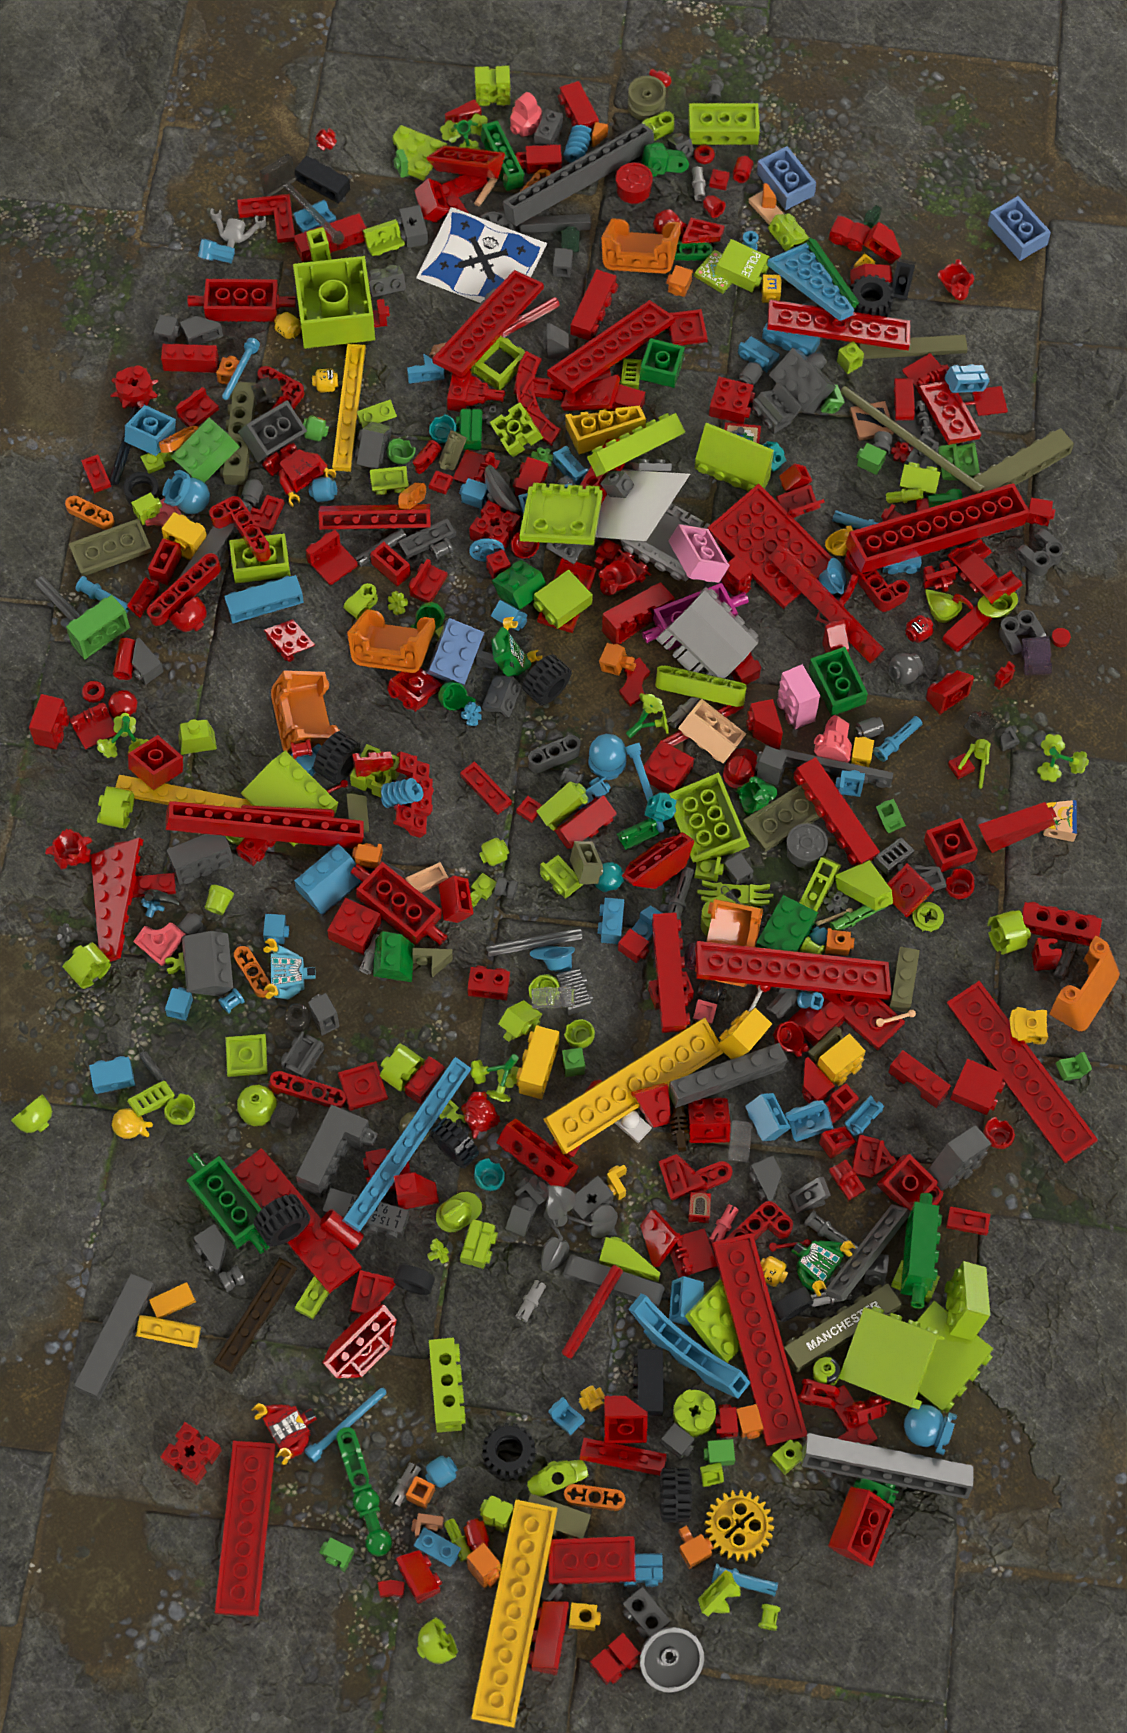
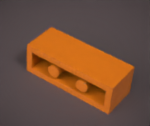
[467,1543,501,1589]

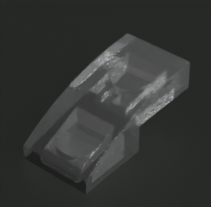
[532,986,575,1009]
[728,1120,753,1162]

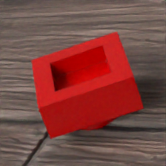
[709,169,730,191]
[429,470,453,495]
[948,753,975,779]
[516,796,542,823]

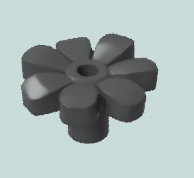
[482,405,505,426]
[823,891,848,915]
[56,923,78,948]

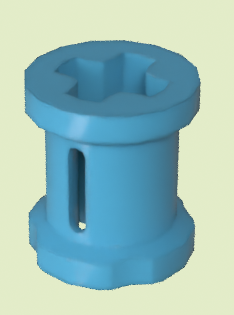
[742,231,759,251]
[218,988,245,1014]
[797,991,824,1010]

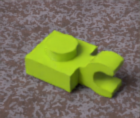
[140,451,173,474]
[471,873,497,907]

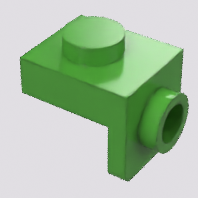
[394,149,411,178]
[820,385,845,414]
[1055,1052,1092,1081]

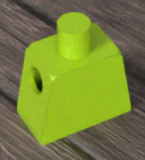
[178,720,217,755]

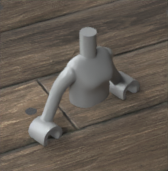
[210,209,266,248]

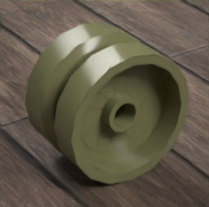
[628,76,666,121]

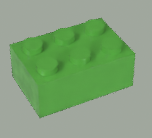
[171,418,239,483]
[66,595,130,659]

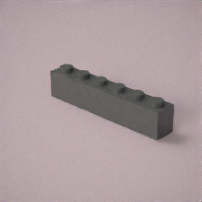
[668,1043,788,1108]
[74,1274,156,1401]

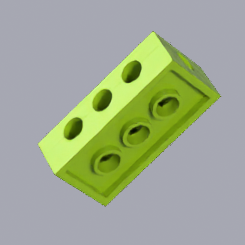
[688,103,760,145]
[429,1338,466,1433]

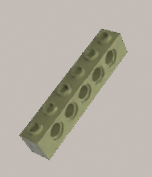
[220,382,257,485]

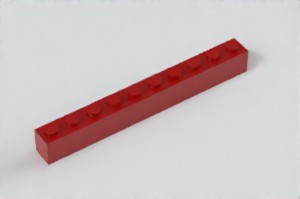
[165,801,364,849]

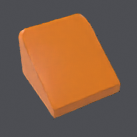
[591,122,608,147]
[762,183,776,209]

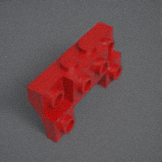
[947,539,1023,604]
[393,752,434,838]

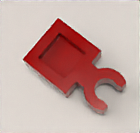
[994,661,1015,690]

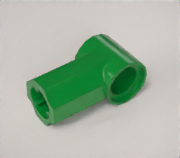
[927,489,963,508]

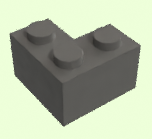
[355,422,392,469]

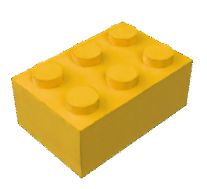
[516,1025,559,1100]

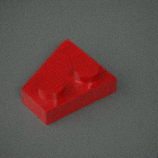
[631,1083,671,1128]
[350,1270,396,1315]

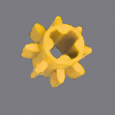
[579,1385,605,1412]

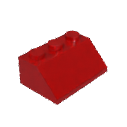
[828,1487,894,1567]
[528,1602,569,1675]

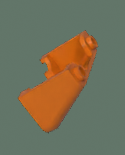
[601,218,681,273]
[347,609,435,673]
[271,671,340,753]
[695,899,763,987]
[1049,936,1120,1031]

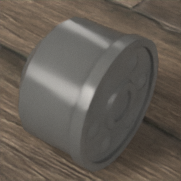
[786,823,828,869]

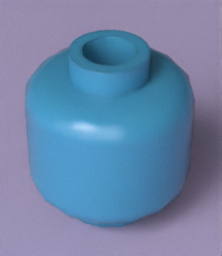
[309,477,337,502]
[425,1456,458,1488]

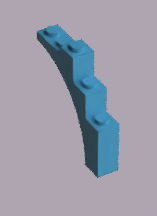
[628,1293,750,1399]

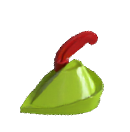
[925,589,973,623]

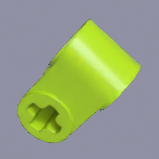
[641,112,674,141]
[343,583,378,620]

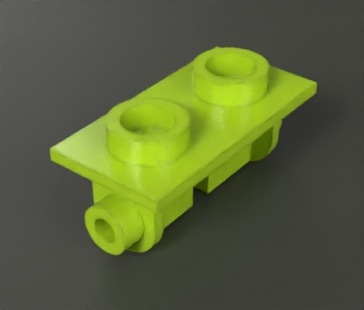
[357,399,397,428]

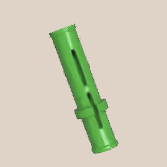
[830,905,886,931]

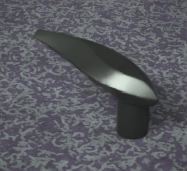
[143,889,180,906]

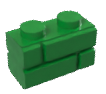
[456,409,482,450]

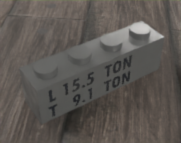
[323,1188,409,1239]

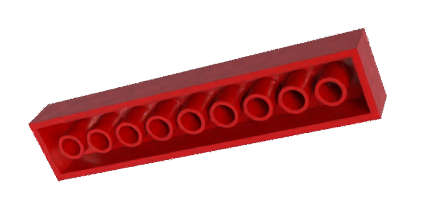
[845,483,1030,574]

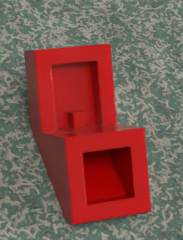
[850,263,892,285]
[825,1084,859,1124]

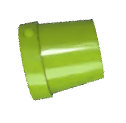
[205,885,234,915]

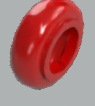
[693,145,715,164]
[82,681,105,703]

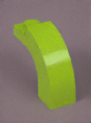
[306,227,332,262]

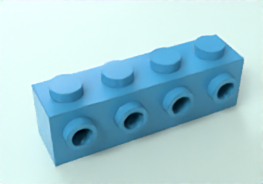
[224,575,304,624]

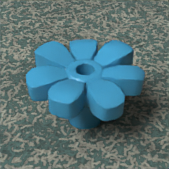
[461,702,482,726]
[141,898,165,918]

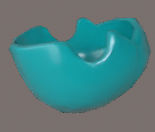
[429,414,457,444]
[594,862,624,893]
[474,1158,505,1191]

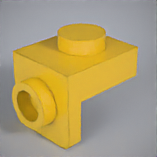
[606,1165,627,1200]

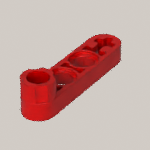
[268,1071,346,1108]

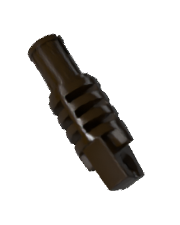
[670,1098,690,1152]

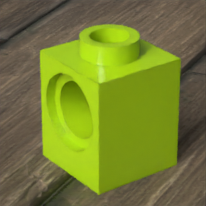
[837,342,864,374]

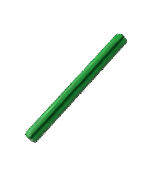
[806,238,859,308]

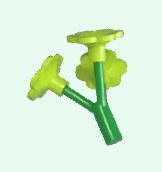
[626,693,669,739]
[97,713,149,758]
[1037,734,1089,782]
[471,1054,519,1102]

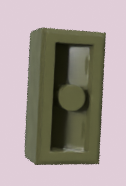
[347,794,369,833]

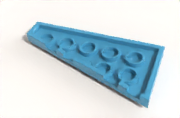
[767,243,854,321]

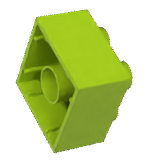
[293,256,375,349]

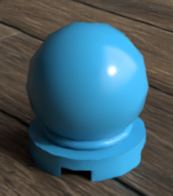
[162,470,210,514]
[588,733,627,780]
[904,1404,957,1455]

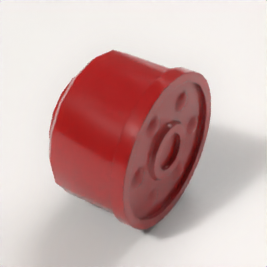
[616,163,653,204]

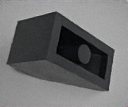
[892,258,916,300]

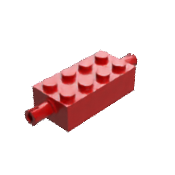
[187,279,296,322]
[351,862,448,946]

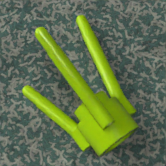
[958,739,991,789]

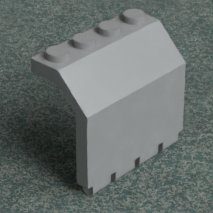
[621,503,716,582]

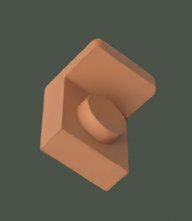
[411,1513,444,1539]

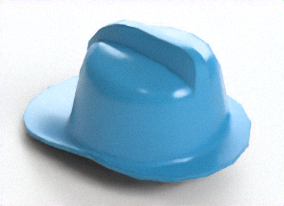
[819,558,847,595]
[530,946,575,972]

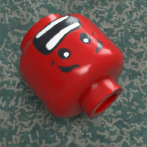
[905,615,934,643]

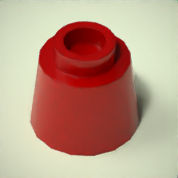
[703,195,726,218]

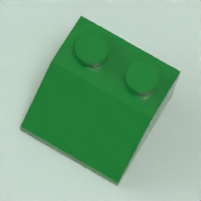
[373,931,414,982]

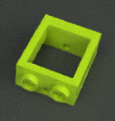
[471,336,525,390]

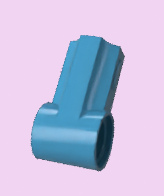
[198,239,235,263]

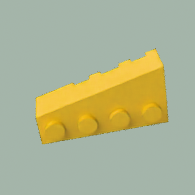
[565,406,646,454]

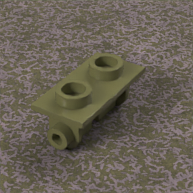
[438,430,467,471]

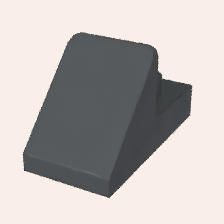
[790,1177,831,1213]
[505,1192,539,1237]

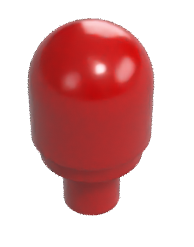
[649,69,671,87]

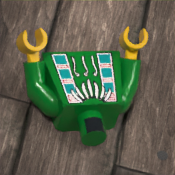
[491,617,543,677]
[791,1240,856,1297]

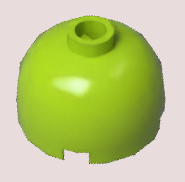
[237,1085,278,1126]
[11,1094,52,1133]
[417,1618,458,1664]

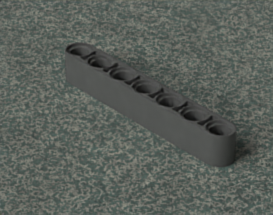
[170,499,252,607]

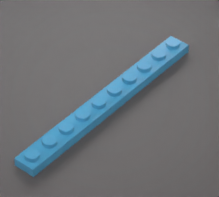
[342,1057,472,1232]

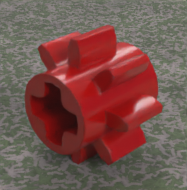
[315,128,337,151]

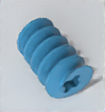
[564,125,592,163]
[381,778,424,808]

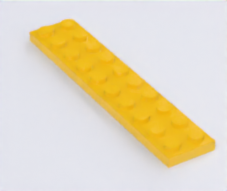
[544,1018,724,1154]
[471,1500,558,1728]

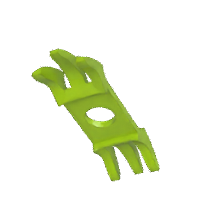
[697,880,773,906]

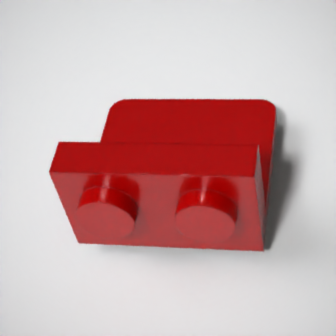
[776,484,825,518]
[306,529,358,585]

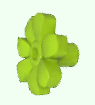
[388,591,408,615]
[427,1238,449,1264]

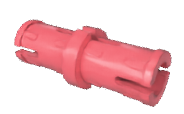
[708,1204,739,1243]

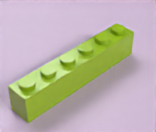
[587,413,685,477]

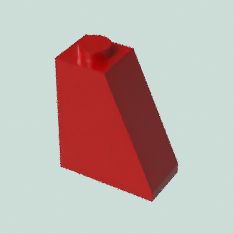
[394,1172,439,1209]

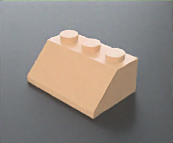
[678,699,746,763]

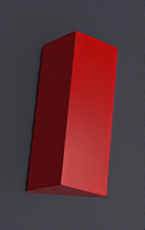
[427,145,505,179]

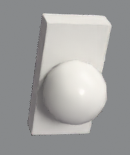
[615,1110,652,1143]

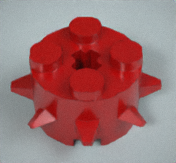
[111,365,159,408]

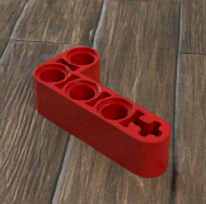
[209,496,271,562]
[844,550,910,612]
[725,1201,793,1240]

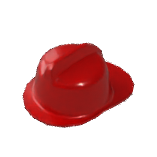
[723,748,757,789]

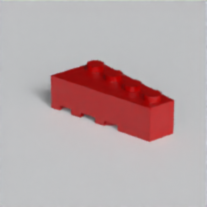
[602,582,675,645]

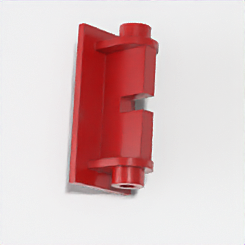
[261,443,297,476]
[613,549,651,583]
[127,577,160,618]
[844,1396,890,1425]

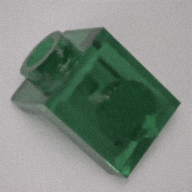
[863,205,882,229]
[562,227,580,252]

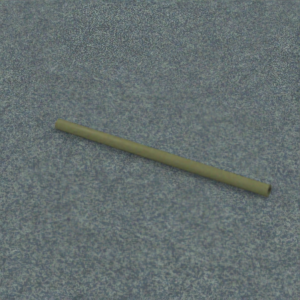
[840,386,985,494]

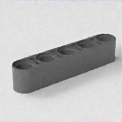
[563,1255,665,1308]

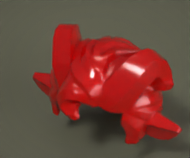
[937,259,974,300]
[598,554,637,595]
[45,829,92,869]
[461,1091,500,1138]

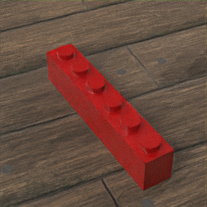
[319,504,431,530]
[793,757,880,866]
[652,913,690,1033]

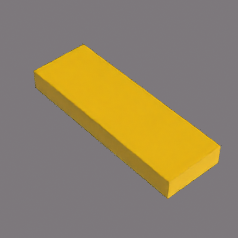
[136,1315,201,1348]

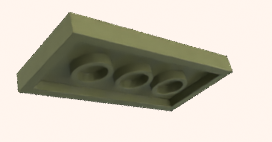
[69,519,152,576]
[743,785,821,852]

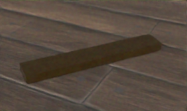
[213,1257,297,1374]

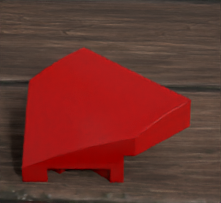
[852,1134,897,1179]

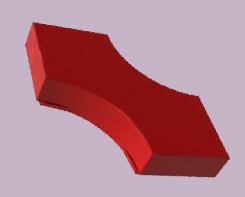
[619,657,650,707]

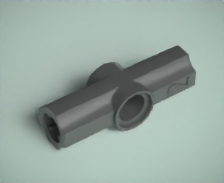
[765,988,806,1021]

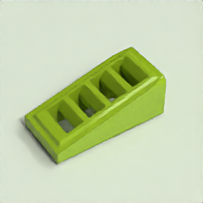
[621,358,642,390]
[127,1081,175,1117]

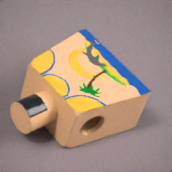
[1043,800,1077,842]

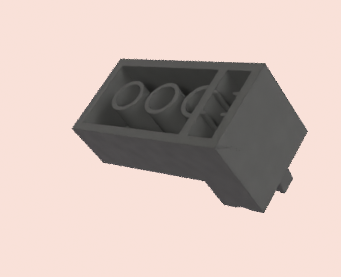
[296,1105,378,1198]

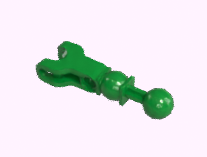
[337,1427,392,1557]

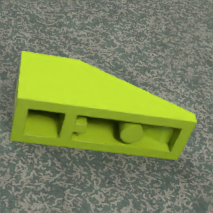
[799,857,841,912]
[599,1237,660,1282]

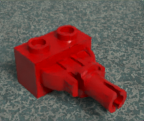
[447,370,505,412]

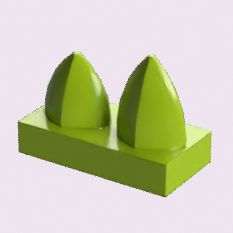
[698,1570,741,1616]

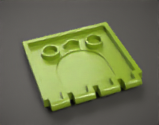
[520,483,603,545]

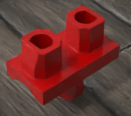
[923,561,958,593]
[829,1160,866,1201]

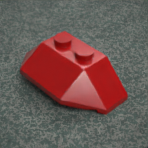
[622,832,694,889]
[322,1304,397,1378]

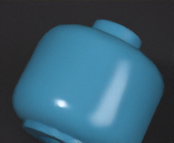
[809,926,827,946]

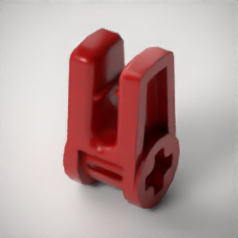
[797,1379,840,1409]

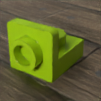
[694,856,724,882]

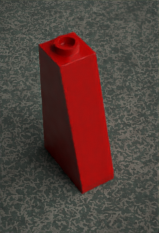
[978,802,1057,853]

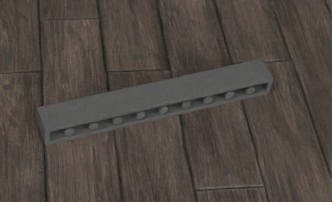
[503,123,654,226]

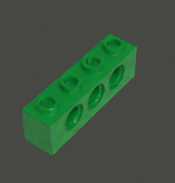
[480,121,524,191]

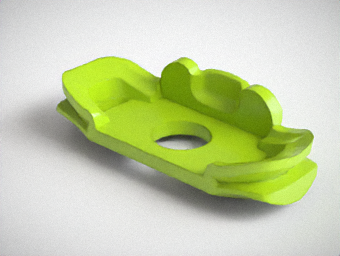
[528,1460,588,1497]

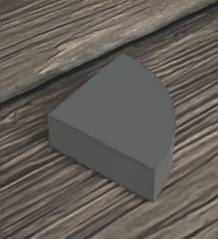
[1000,726,1020,751]

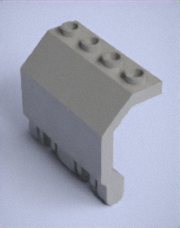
[656,587,759,679]

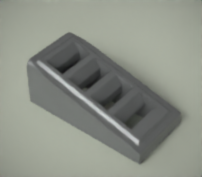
[873,838,915,875]

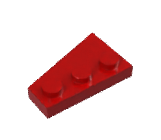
[561,374,620,411]

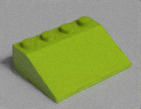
[694,423,774,492]
[241,750,338,847]
[669,773,750,863]

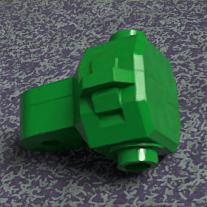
[642,142,689,176]

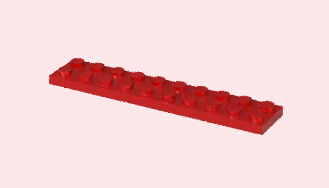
[695,941,891,999]
[947,981,1098,1164]
[712,1233,807,1447]

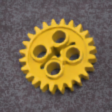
[705,1490,774,1561]

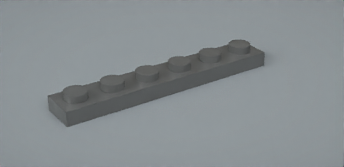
[780,749,893,788]
[825,1204,910,1301]

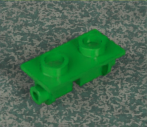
[616,818,660,850]
[854,1478,899,1504]

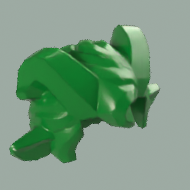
[737,777,777,816]

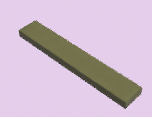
[858,335,968,359]

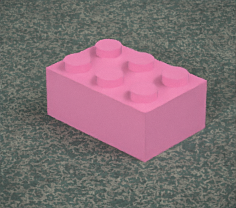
[668,524,729,583]
[777,664,820,730]

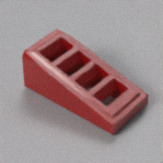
[445,99,481,123]

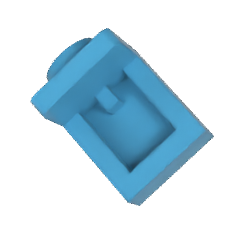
[548,1397,585,1435]

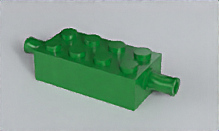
[186,1153,270,1254]
[900,1193,942,1308]

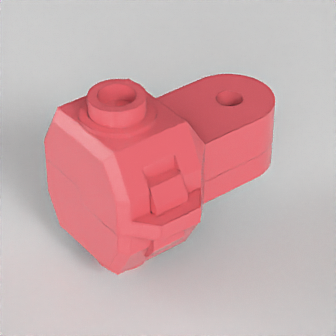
[510,92,542,137]
[814,715,852,763]

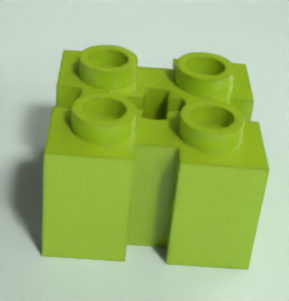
[475,66,510,106]
[490,402,543,458]
[350,744,400,797]

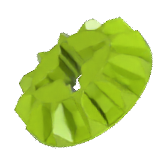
[912,902,944,932]

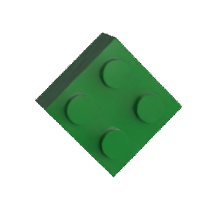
[640,338,685,388]
[492,560,546,610]

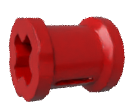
[290,739,313,759]

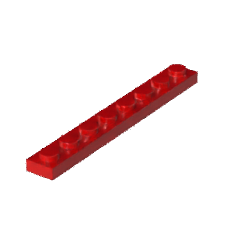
[768,543,885,663]

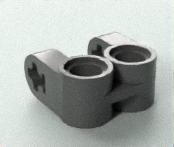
[1015,529,1064,576]
[998,610,1047,655]

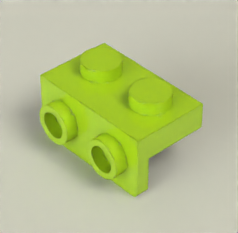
[768,214,809,251]
[363,219,405,256]
[370,466,409,495]
[540,855,583,899]

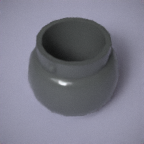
[888,653,923,685]

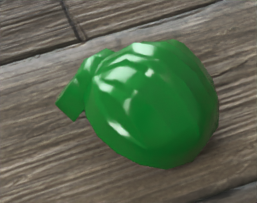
[410,602,445,630]
[438,681,476,711]

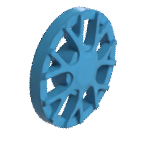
[469,538,504,562]

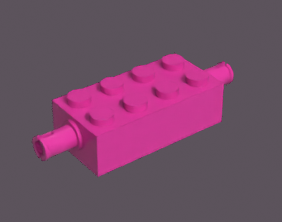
[642,583,749,650]

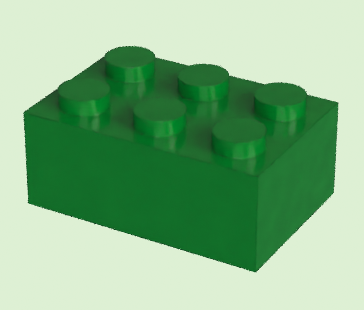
[809,647,868,716]
[756,895,818,952]

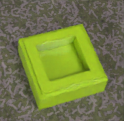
[700,1462,724,1487]

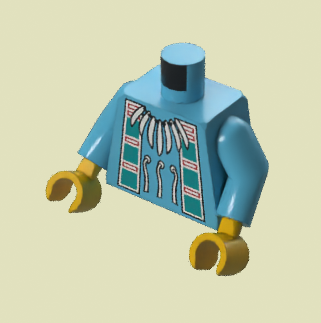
[263,939,316,1000]

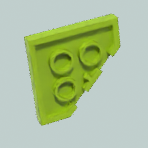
[393,125,447,181]
[685,1279,739,1363]

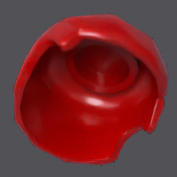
[511,531,540,559]
[108,690,138,718]
[945,868,975,900]
[984,1117,1015,1149]

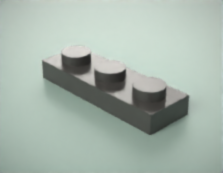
[398,519,456,559]

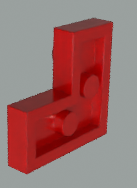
[244,495,284,534]

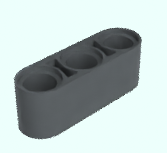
[528,735,580,773]

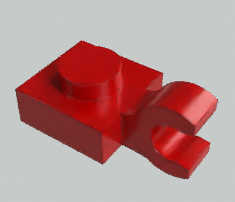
[594,538,621,570]

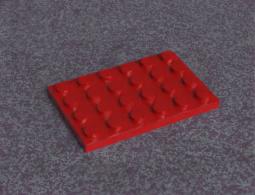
[707,483,832,609]

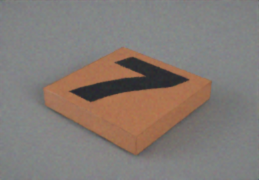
[850,401,894,441]

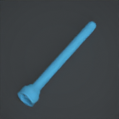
[222,338,260,400]
[625,743,665,833]
[304,1388,386,1463]

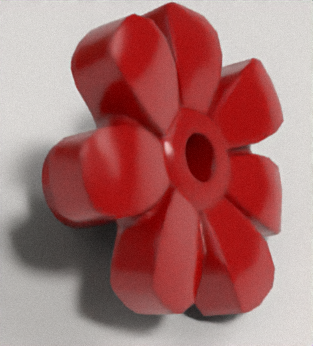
[891,442,914,463]

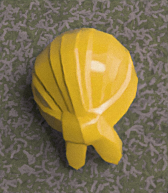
[825,525,853,556]
[112,1108,153,1139]

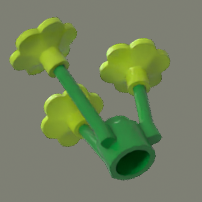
[440,114,488,150]

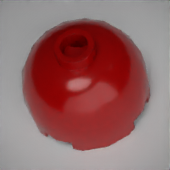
[169,597,207,632]

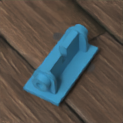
[578,776,611,810]
[844,1095,884,1137]
[413,1527,461,1567]

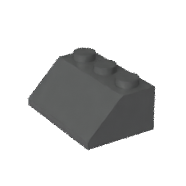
[182,931,233,997]

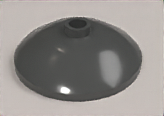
[485,465,521,513]
[639,1626,704,1692]

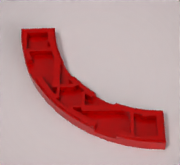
[516,351,561,446]

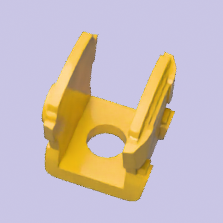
[1009,1007,1048,1044]

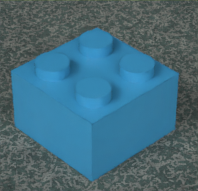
[125,405,176,456]

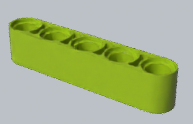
[655,665,747,707]

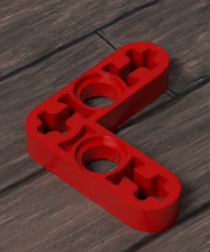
[258,366,304,410]

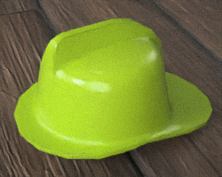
[977,592,1018,618]
[436,1192,482,1232]

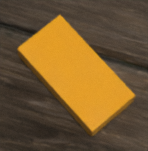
[149,1282,196,1319]

